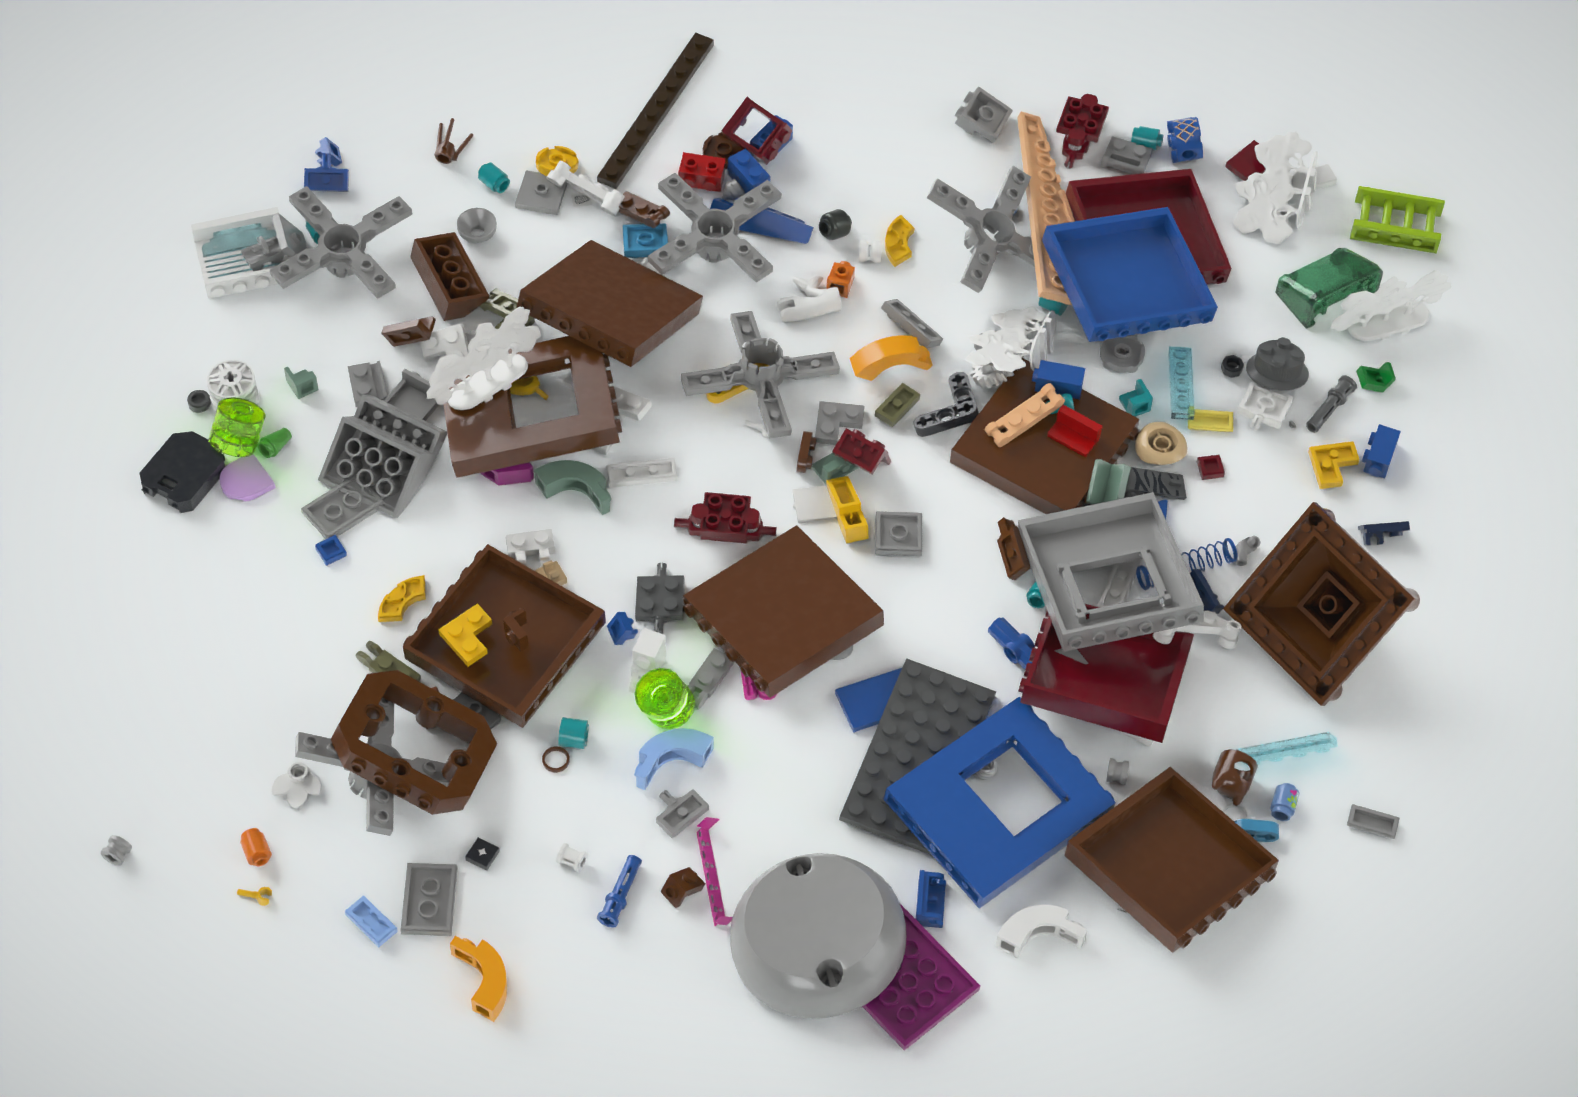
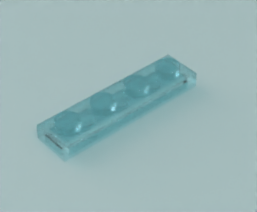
[1168,346,1195,420]
[1236,732,1338,766]

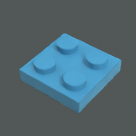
[623,223,668,258]

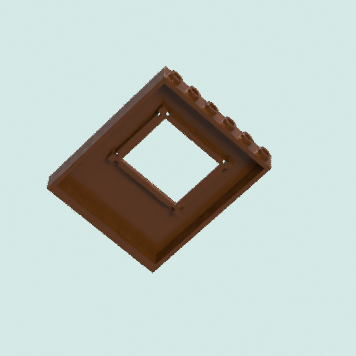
[443,336,623,478]

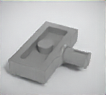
[656,789,709,839]

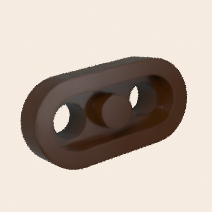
[796,431,817,473]

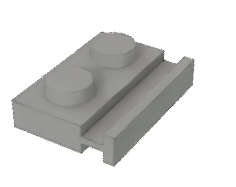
[347,360,387,407]

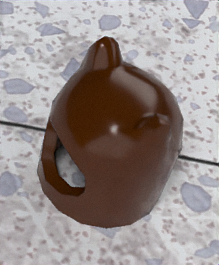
[1211,749,1258,807]

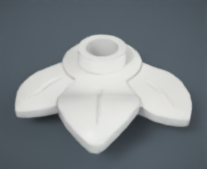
[271,762,321,808]

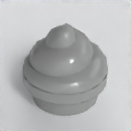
[722,179,745,200]

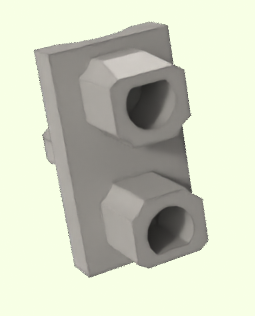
[241,235,286,271]

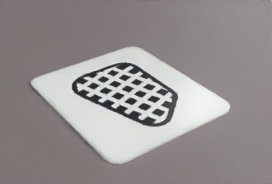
[571,193,593,208]

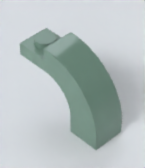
[534,460,612,516]

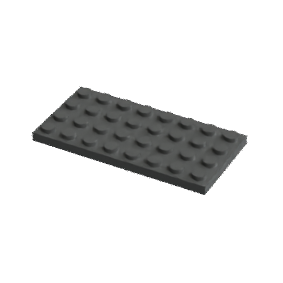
[839,658,997,855]

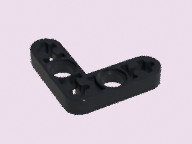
[913,372,979,437]

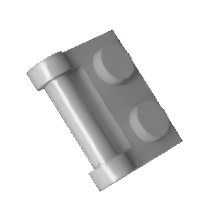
[1100,136,1153,174]

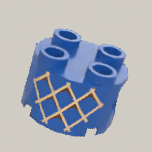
[1167,117,1203,163]

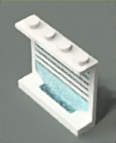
[190,206,290,299]

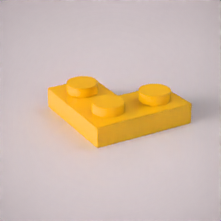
[1308,441,1360,489]
[439,603,492,667]

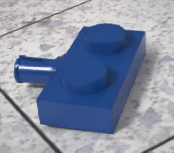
[304,153,349,192]

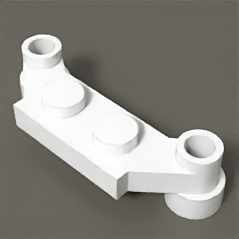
[546,160,625,217]
[1153,611,1241,649]

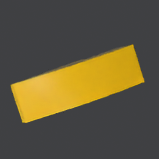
[826,476,869,544]

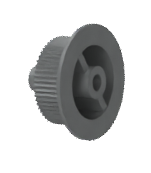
[1246,337,1309,391]

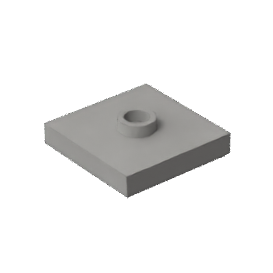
[515,170,568,215]
[272,213,307,258]
[875,511,923,556]

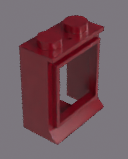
[721,96,792,165]

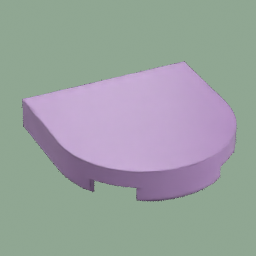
[220,452,276,501]

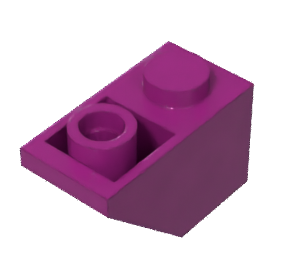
[480,462,534,486]

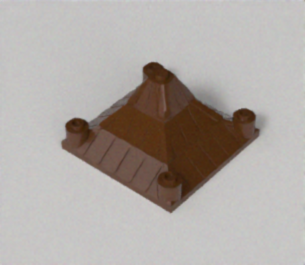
[1223,502,1420,706]

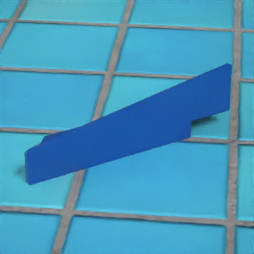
[710,197,814,244]

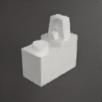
[629,628,666,696]

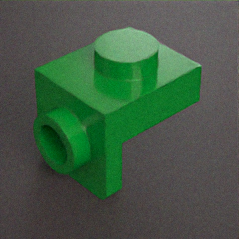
[1356,362,1396,393]

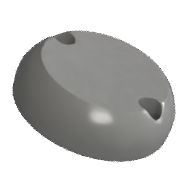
[730,853,906,1019]

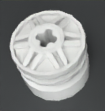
[207,359,259,421]

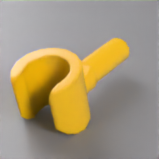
[237,887,272,906]

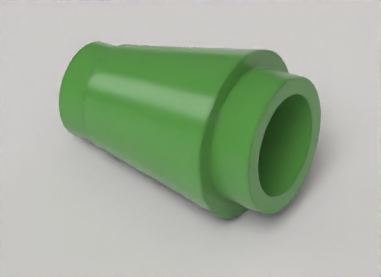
[257,427,292,458]

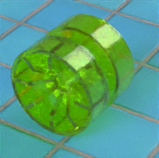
[208,397,266,457]

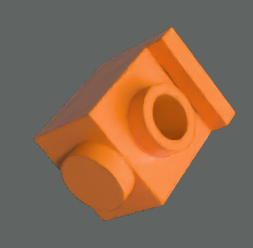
[826,261,855,298]

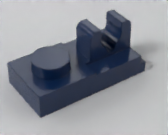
[1358,521,1410,546]
[1190,569,1224,614]

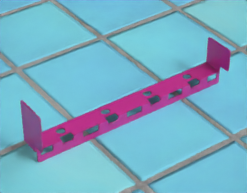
[696,817,732,926]

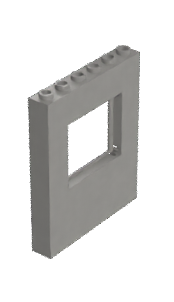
[1018,492,1204,652]

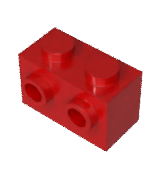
[678,152,726,192]

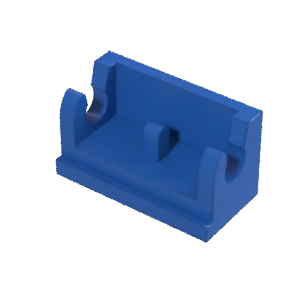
[916,870,946,928]

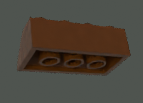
[410,232,489,321]

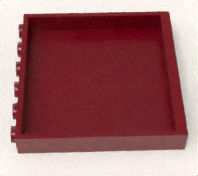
[1066,169,1232,285]
[1018,603,1194,743]

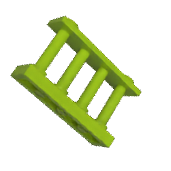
[1350,186,1445,254]

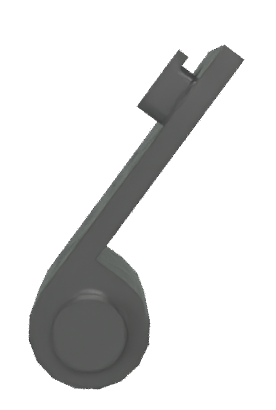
[1124,467,1187,500]

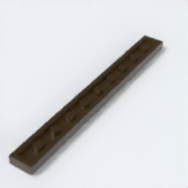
[597,32,714,189]

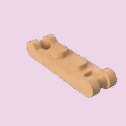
[985,383,1065,447]

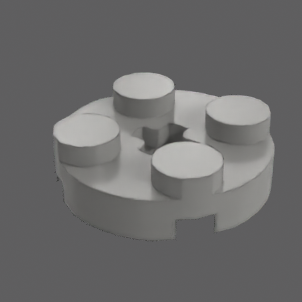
[1100,335,1145,373]

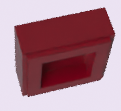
[1196,454,1225,480]

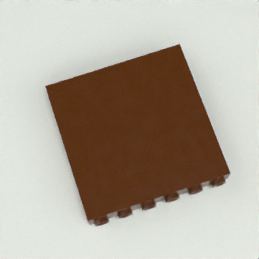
[516,240,703,367]
[950,358,1140,514]
[683,525,884,698]
[403,544,606,728]
[1064,766,1279,953]

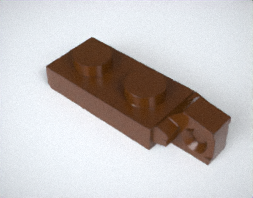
[997,517,1030,580]

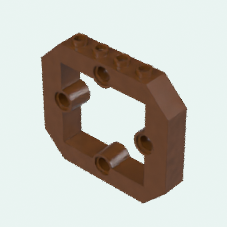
[330,670,498,815]

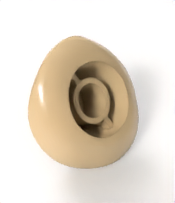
[1135,422,1188,465]

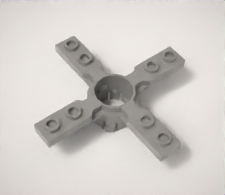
[926,165,1035,293]
[648,173,782,283]
[270,186,413,299]
[681,311,840,439]
[295,698,449,836]

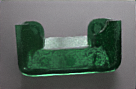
[1275,248,1383,329]

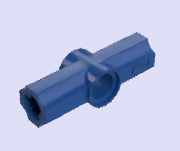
[988,617,1035,669]

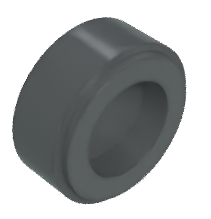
[187,390,211,413]

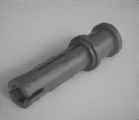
[1306,375,1357,433]

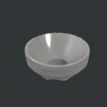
[456,207,497,243]

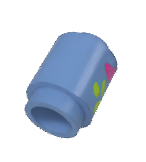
[1270,783,1300,821]

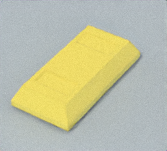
[1188,409,1233,432]

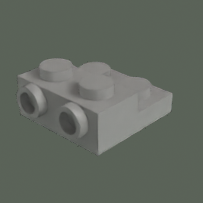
[954,86,1013,143]

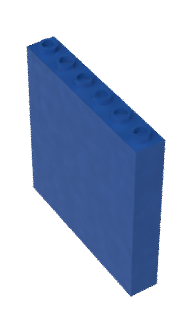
[1042,207,1218,342]

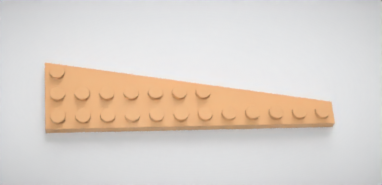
[1017,111,1075,305]

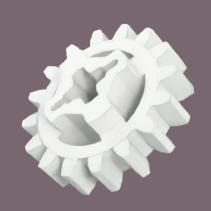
[970,354,1018,388]

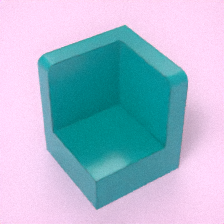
[1119,379,1153,417]

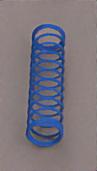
[1136,538,1238,591]

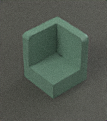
[284,366,319,399]

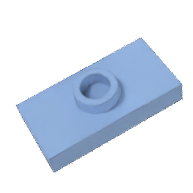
[345,895,398,948]

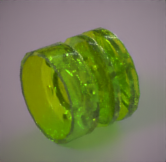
[634,668,695,730]

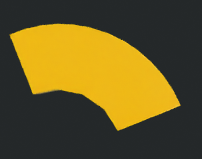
[885,215,915,267]
[378,575,426,622]

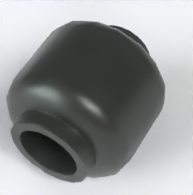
[818,209,852,240]

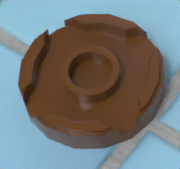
[702,132,744,169]

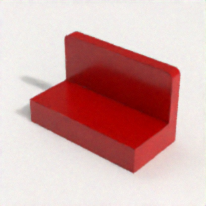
[1047,404,1102,457]

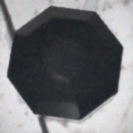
[1221,355,1244,378]

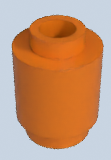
[240,828,272,867]

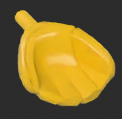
[510,376,549,400]

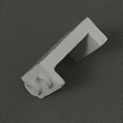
[384,368,440,421]

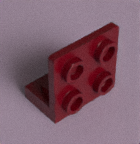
[832,428,891,475]

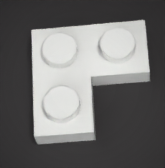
[420,323,469,359]

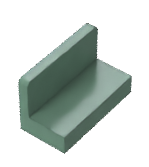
[812,453,858,485]
[1086,459,1131,505]

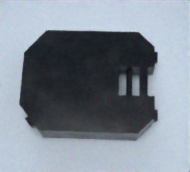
[139,431,225,513]

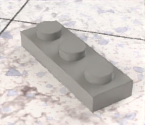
[881,299,944,348]

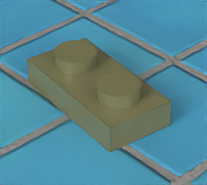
[874,383,921,428]

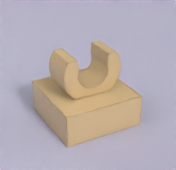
[535,560,567,586]

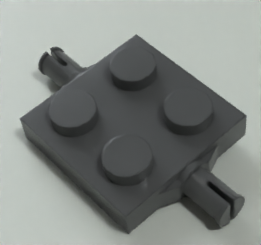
[635,562,685,634]

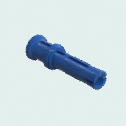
[597,855,642,928]

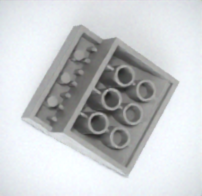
[318,395,447,518]

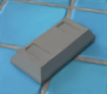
[1346,804,1400,839]

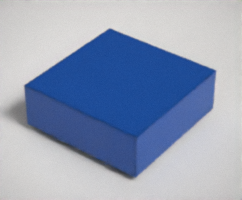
[315,535,347,566]

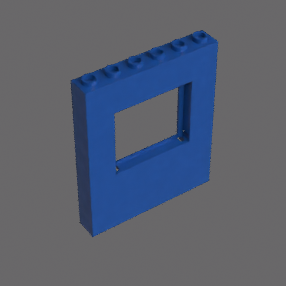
[883,696,1116,909]

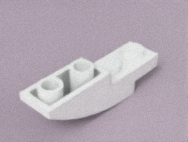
[563,372,652,421]

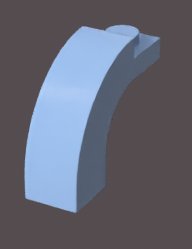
[634,728,714,790]

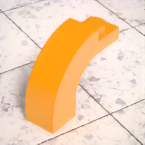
[849,335,933,381]
[450,936,507,1022]

